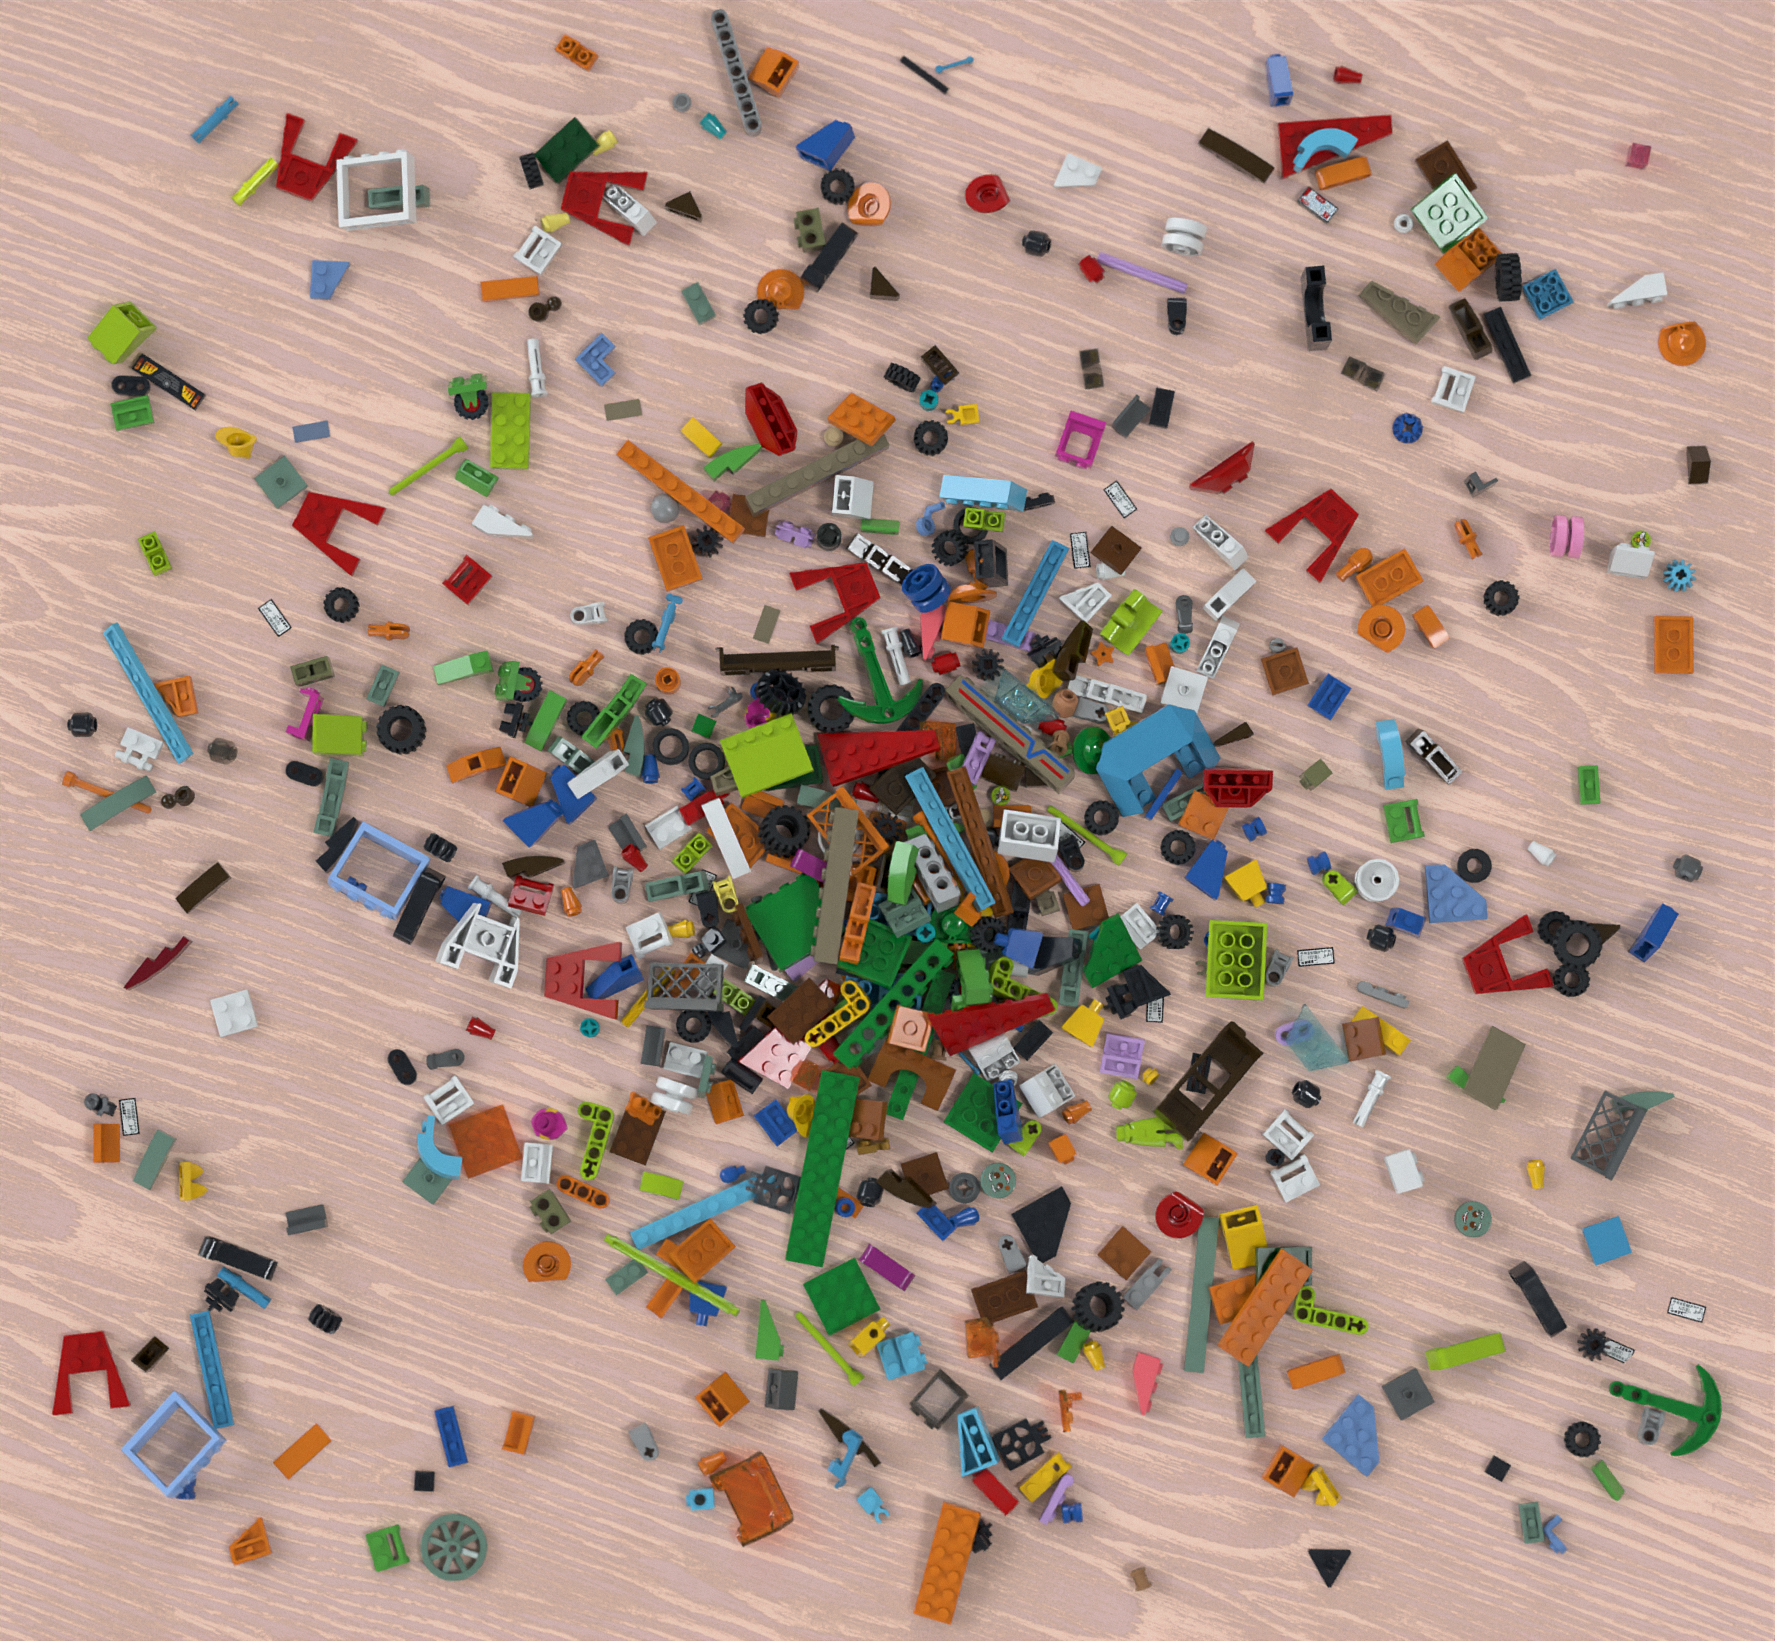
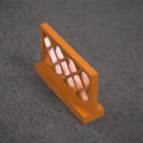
[807,786,891,876]

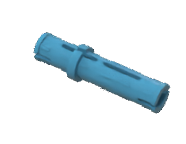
[190,95,239,144]
[217,1266,271,1309]

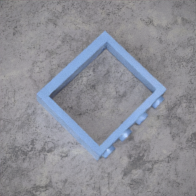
[328,822,430,921]
[121,1391,227,1499]

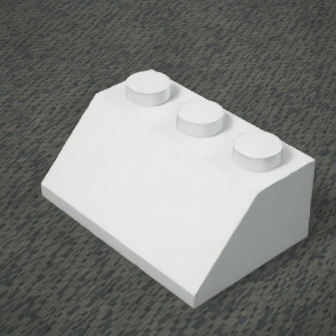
[997,809,1061,862]

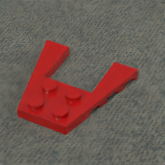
[276,113,358,202]
[560,172,648,246]
[1265,488,1359,583]
[292,492,386,576]
[789,562,881,644]
[1462,914,1554,994]
[544,942,622,1020]
[52,1331,131,1416]

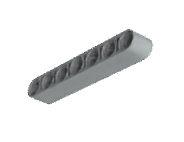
[711,9,762,137]

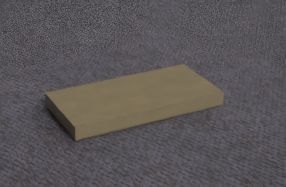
[1462,1026,1526,1111]

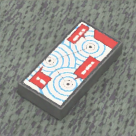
[1297,186,1339,225]

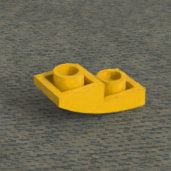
[680,417,723,458]

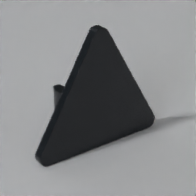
[1308,1549,1351,1588]

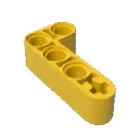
[805,980,871,1047]

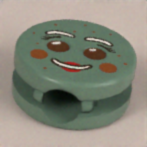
[980,1163,1016,1199]
[1454,1201,1492,1237]

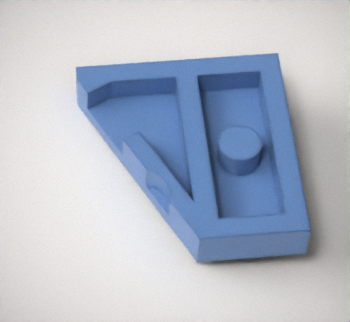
[310,260,350,300]

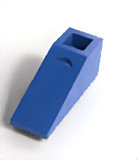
[586,954,644,999]
[993,1079,1023,1144]

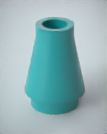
[699,112,728,139]

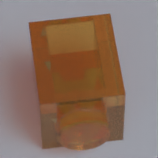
[793,1060,820,1091]

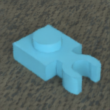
[856,1487,889,1523]

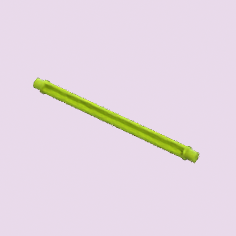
[604,1234,740,1317]

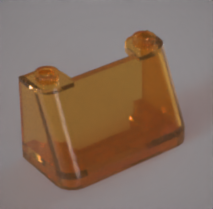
[709,1452,794,1547]

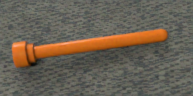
[62,771,152,814]
[912,810,966,891]

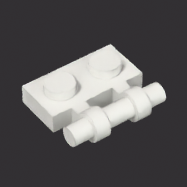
[115,727,164,772]

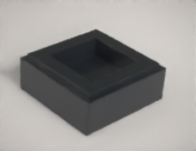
[1484,1455,1511,1482]
[414,1471,435,1492]

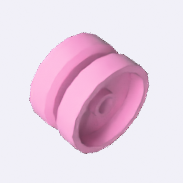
[1550,515,1584,559]

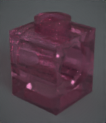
[1625,143,1651,170]
[708,490,731,513]

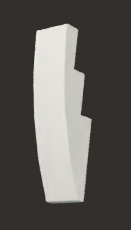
[1066,675,1147,714]
[701,798,751,879]

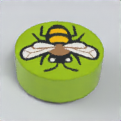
[1631,531,1651,549]
[991,786,1010,806]

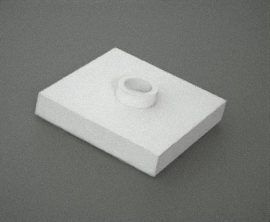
[1160,666,1208,713]

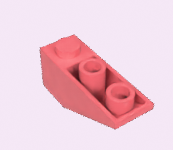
[920,605,947,662]
[1132,1352,1163,1416]

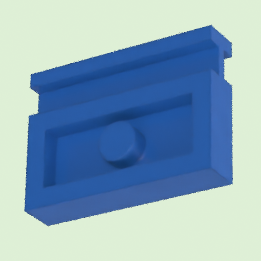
[1307,673,1352,721]
[754,1099,797,1146]

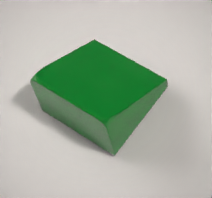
[692,713,717,739]

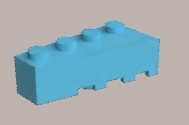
[939,475,1027,512]

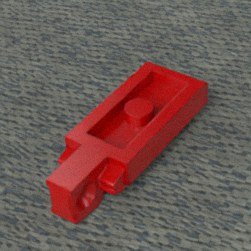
[678,789,731,826]

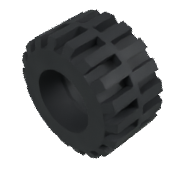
[808,684,854,733]
[376,705,427,755]
[758,805,811,858]
[1552,920,1603,969]
[1072,1281,1125,1333]

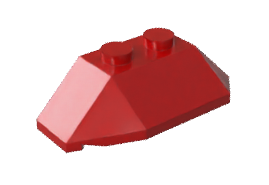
[745,382,798,456]
[1189,441,1255,495]
[1203,767,1273,808]

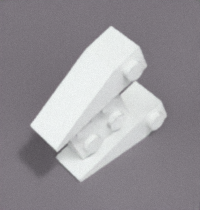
[435,903,520,989]

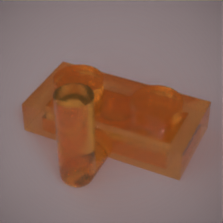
[1058,1389,1082,1432]

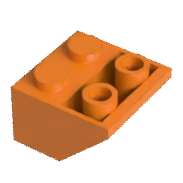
[748,47,799,98]
[941,602,991,648]
[495,756,547,807]
[1183,1132,1238,1186]
[695,1371,750,1428]
[1261,1444,1314,1498]

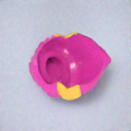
[744,698,776,729]
[531,1108,568,1141]

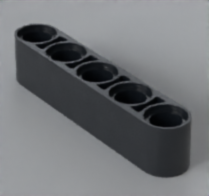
[988,1306,1074,1381]

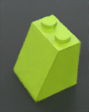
[87,301,157,364]
[312,714,367,756]

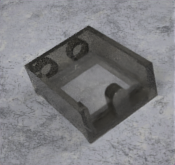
[909,1368,969,1430]

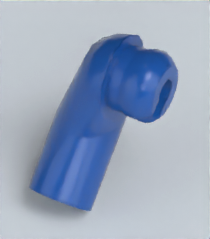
[930,371,955,393]

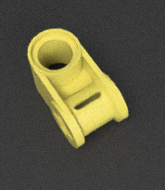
[712,876,739,914]

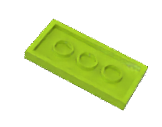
[490,392,531,470]

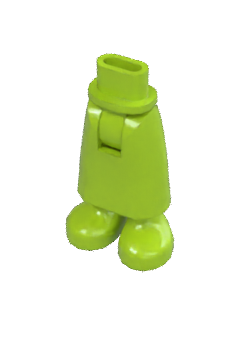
[1116,1117,1183,1150]

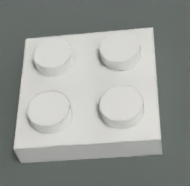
[210,989,259,1037]

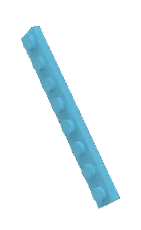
[103,622,194,764]
[905,767,996,912]
[630,1173,779,1250]

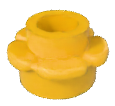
[1142,1068,1160,1086]

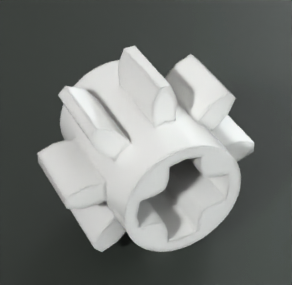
[945,804,962,824]

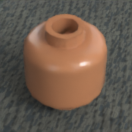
[1051,689,1079,718]

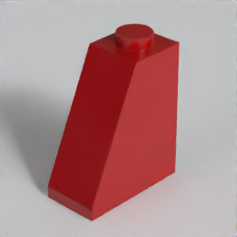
[972,1468,1020,1516]

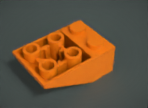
[1434,227,1502,293]

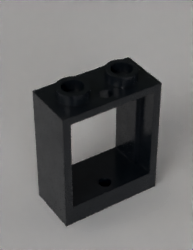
[974,539,1008,588]

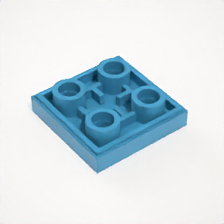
[1522,269,1574,321]
[1582,1216,1632,1266]

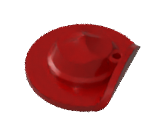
[965,174,1011,213]
[1155,1191,1204,1238]

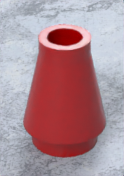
[1333,65,1362,84]
[851,781,879,804]
[621,844,648,872]
[466,1017,496,1040]

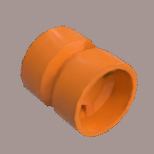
[655,667,681,695]

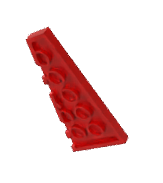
[1278,115,1393,180]

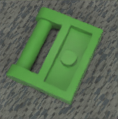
[1383,799,1425,843]
[365,1524,410,1572]

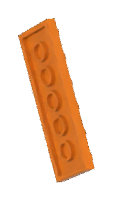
[1217,1248,1313,1367]
[913,1501,981,1625]

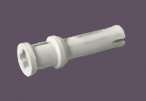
[527,339,548,398]
[881,627,911,686]
[467,875,523,918]
[1353,1070,1392,1128]

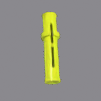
[231,157,279,206]

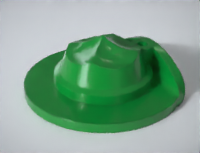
[1072,727,1111,775]
[930,901,978,944]

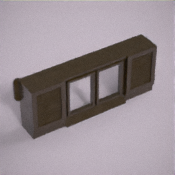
[715,645,839,676]
[1152,1021,1264,1142]

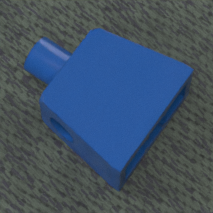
[1385,908,1426,939]
[994,928,1043,969]
[690,1281,728,1327]

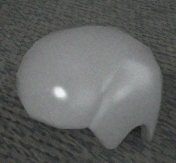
[651,493,679,523]

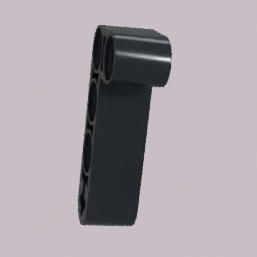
[801,222,858,293]
[896,683,945,758]
[393,867,446,945]
[198,1236,278,1280]
[1508,1261,1567,1338]

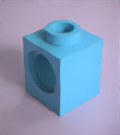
[686,1487,715,1511]

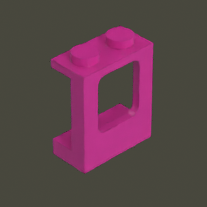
[1055,410,1107,469]
[286,687,324,742]

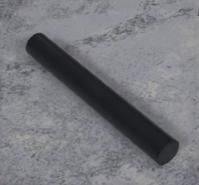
[900,56,950,94]

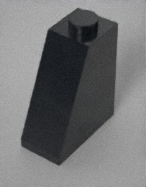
[1028,936,1082,976]

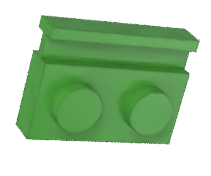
[110,395,155,431]

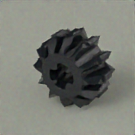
[691,525,724,558]
[972,649,1004,681]
[873,812,903,844]
[423,833,457,862]
[308,1304,343,1334]
[1577,1328,1611,1361]

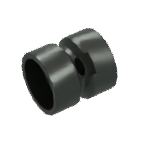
[817,523,841,551]

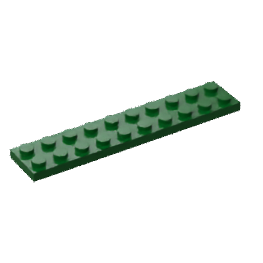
[785,1070,860,1268]

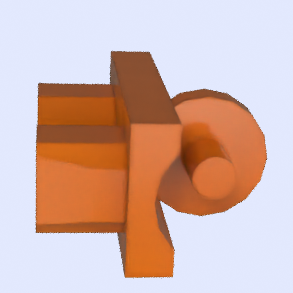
[624,1092,662,1125]

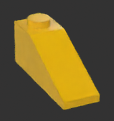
[1351,1006,1411,1056]

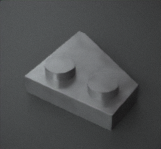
[573,840,609,889]

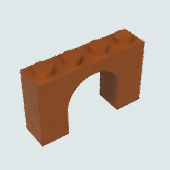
[867,1038,956,1111]

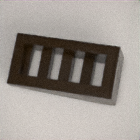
[921,345,960,385]
[1213,722,1254,747]

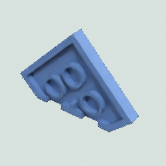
[1425,864,1488,923]
[1322,1394,1379,1477]

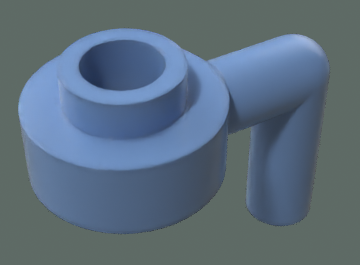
[916,502,945,536]
[1542,1514,1568,1554]

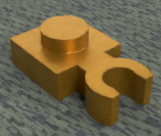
[856,1138,890,1155]

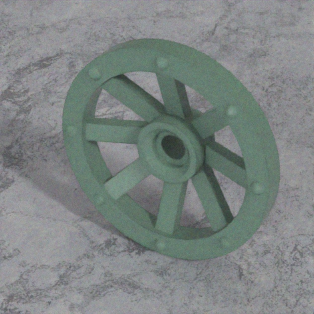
[421,1514,487,1581]

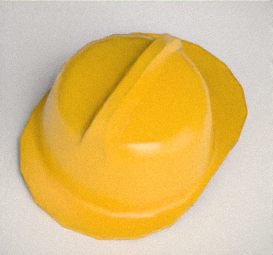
[215,427,257,459]
[1027,659,1063,699]
[787,1094,815,1137]

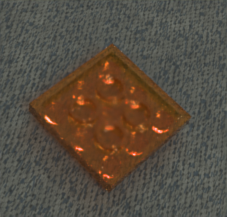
[448,1104,523,1179]

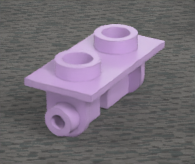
[774,520,816,548]

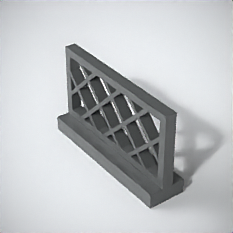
[644,962,724,1012]
[1570,1090,1648,1181]

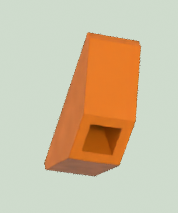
[446,747,506,784]

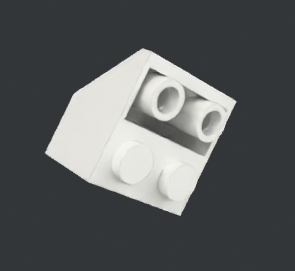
[832,475,874,520]
[1607,543,1655,579]
[968,1033,1020,1082]
[1019,1063,1075,1118]
[1383,1149,1424,1194]

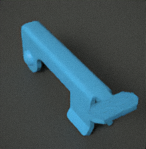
[652,594,683,653]
[828,1430,863,1489]

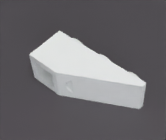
[603,184,657,236]
[1608,272,1667,309]
[472,504,534,539]
[1192,515,1249,570]
[1203,568,1257,621]
[1196,616,1240,679]
[567,749,629,799]

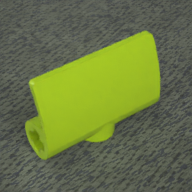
[1099,589,1163,656]

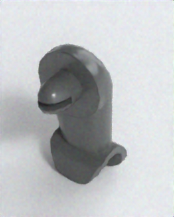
[1175,595,1193,634]
[708,687,743,718]
[426,1049,465,1070]

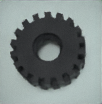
[1495,253,1522,302]

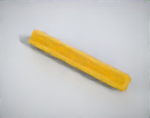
[621,967,676,1028]

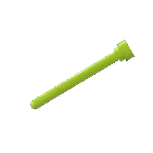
[388,436,469,496]
[1047,806,1127,866]
[795,1312,865,1387]

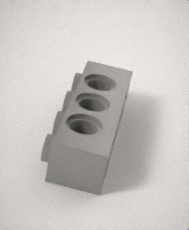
[905,834,961,913]

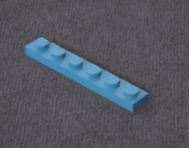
[1001,540,1069,648]
[190,1311,235,1429]

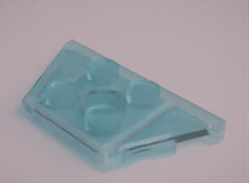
[994,669,1060,724]
[1285,1004,1350,1071]

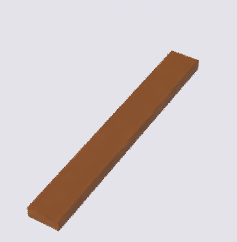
[947,766,1014,918]

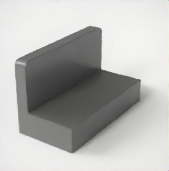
[1111,395,1150,439]
[1464,471,1498,497]
[609,813,647,852]
[641,1026,666,1067]
[286,1204,328,1235]
[765,1369,798,1410]

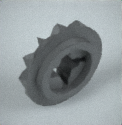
[949,1173,980,1204]

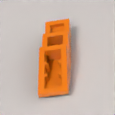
[839,882,876,965]

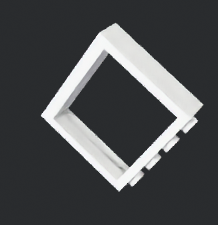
[337,150,417,231]

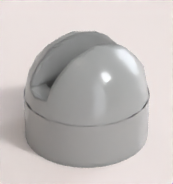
[1270,638,1285,654]

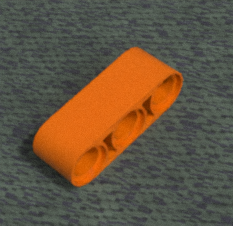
[1315,156,1372,190]
[557,1175,610,1209]
[1287,1354,1346,1390]

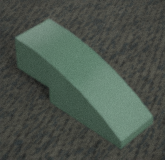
[368,185,430,209]
[623,715,645,778]
[548,736,595,774]
[797,785,857,810]
[645,871,709,902]
[1609,1091,1675,1114]
[133,1130,177,1190]

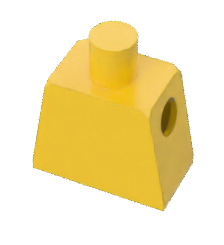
[1223,859,1267,908]
[1061,999,1104,1048]
[847,1317,890,1358]

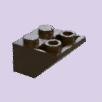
[981,752,1026,792]

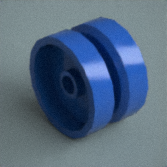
[902,564,951,613]

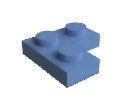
[575,333,616,387]

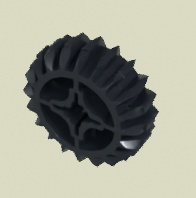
[755,668,807,717]

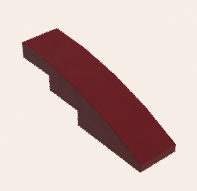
[123,936,193,991]

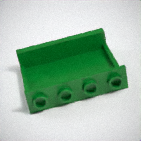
[745,873,846,973]

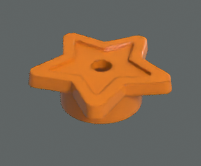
[1090,642,1115,666]

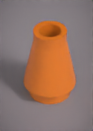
[561,887,582,917]
[1062,1100,1092,1125]
[697,1451,727,1476]

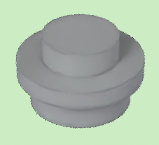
[672,93,691,112]
[1170,527,1189,546]

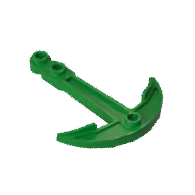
[837,617,923,724]
[1609,1364,1722,1456]

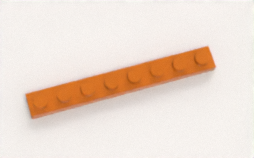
[616,440,745,544]

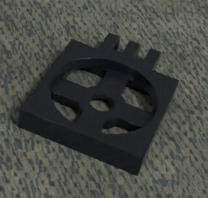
[745,1165,801,1214]
[992,1418,1052,1471]

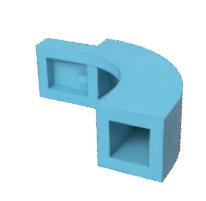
[1293,129,1358,173]
[1376,719,1405,790]
[417,1115,462,1180]

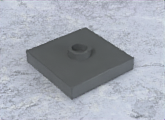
[711,919,760,970]
[1382,1368,1435,1421]

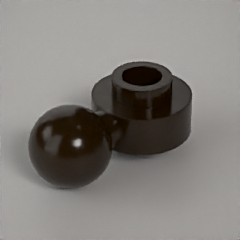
[528,296,562,322]
[161,786,195,809]

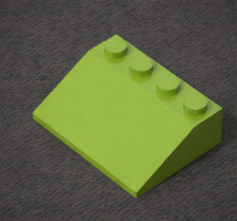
[720,713,814,798]
[1206,920,1267,1001]

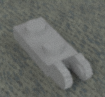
[1356,981,1409,1009]
[1123,1258,1172,1310]

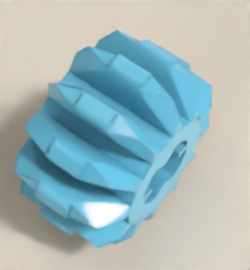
[1663,560,1696,592]

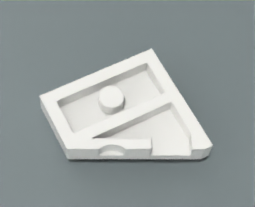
[1053,153,1102,189]
[1059,583,1112,622]
[1026,1255,1065,1298]

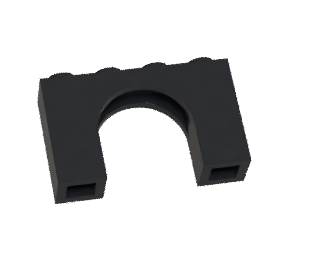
[1300,265,1332,351]

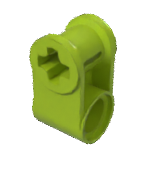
[1322,870,1358,906]
[1009,1120,1042,1157]

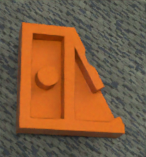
[154,676,198,718]
[229,1517,272,1566]

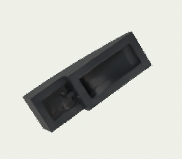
[316,817,358,873]
[1006,879,1031,933]
[703,995,740,1053]

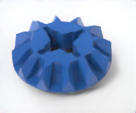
[1392,413,1423,444]

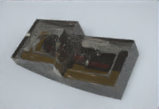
[1079,348,1104,390]
[1341,356,1385,391]

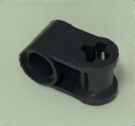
[1167,298,1187,336]
[1058,834,1085,872]
[696,890,719,929]

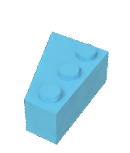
[958,1406,1000,1477]

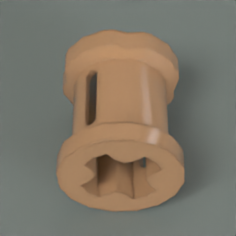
[1050,730,1070,756]
[930,1039,947,1061]
[1129,1567,1152,1592]

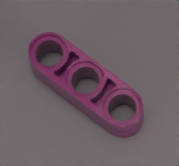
[790,848,827,883]
[858,1244,916,1291]

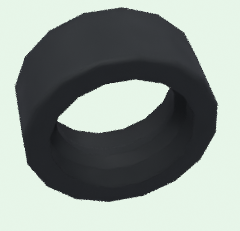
[953,507,988,544]
[653,728,689,765]
[688,743,725,780]

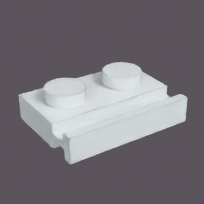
[645,806,692,850]
[1121,903,1159,950]
[663,1042,708,1079]
[521,1142,553,1184]

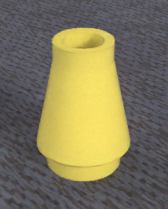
[593,130,618,156]
[540,212,570,233]

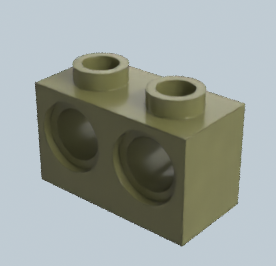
[793,208,826,253]
[290,656,335,687]
[1299,758,1333,791]
[530,1189,571,1234]

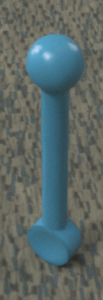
[936,56,974,74]
[958,1052,981,1075]

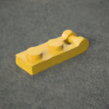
[1019,1452,1072,1503]

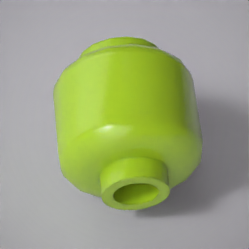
[1108,1080,1137,1110]

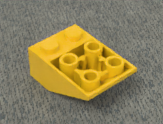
[1218,1204,1268,1270]

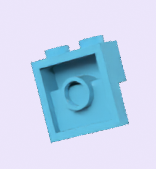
[876,1331,928,1381]

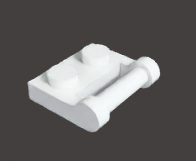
[513,226,562,276]
[1431,366,1476,413]
[626,912,673,959]
[423,1075,475,1125]
[1262,1109,1314,1160]
[1270,1154,1320,1202]

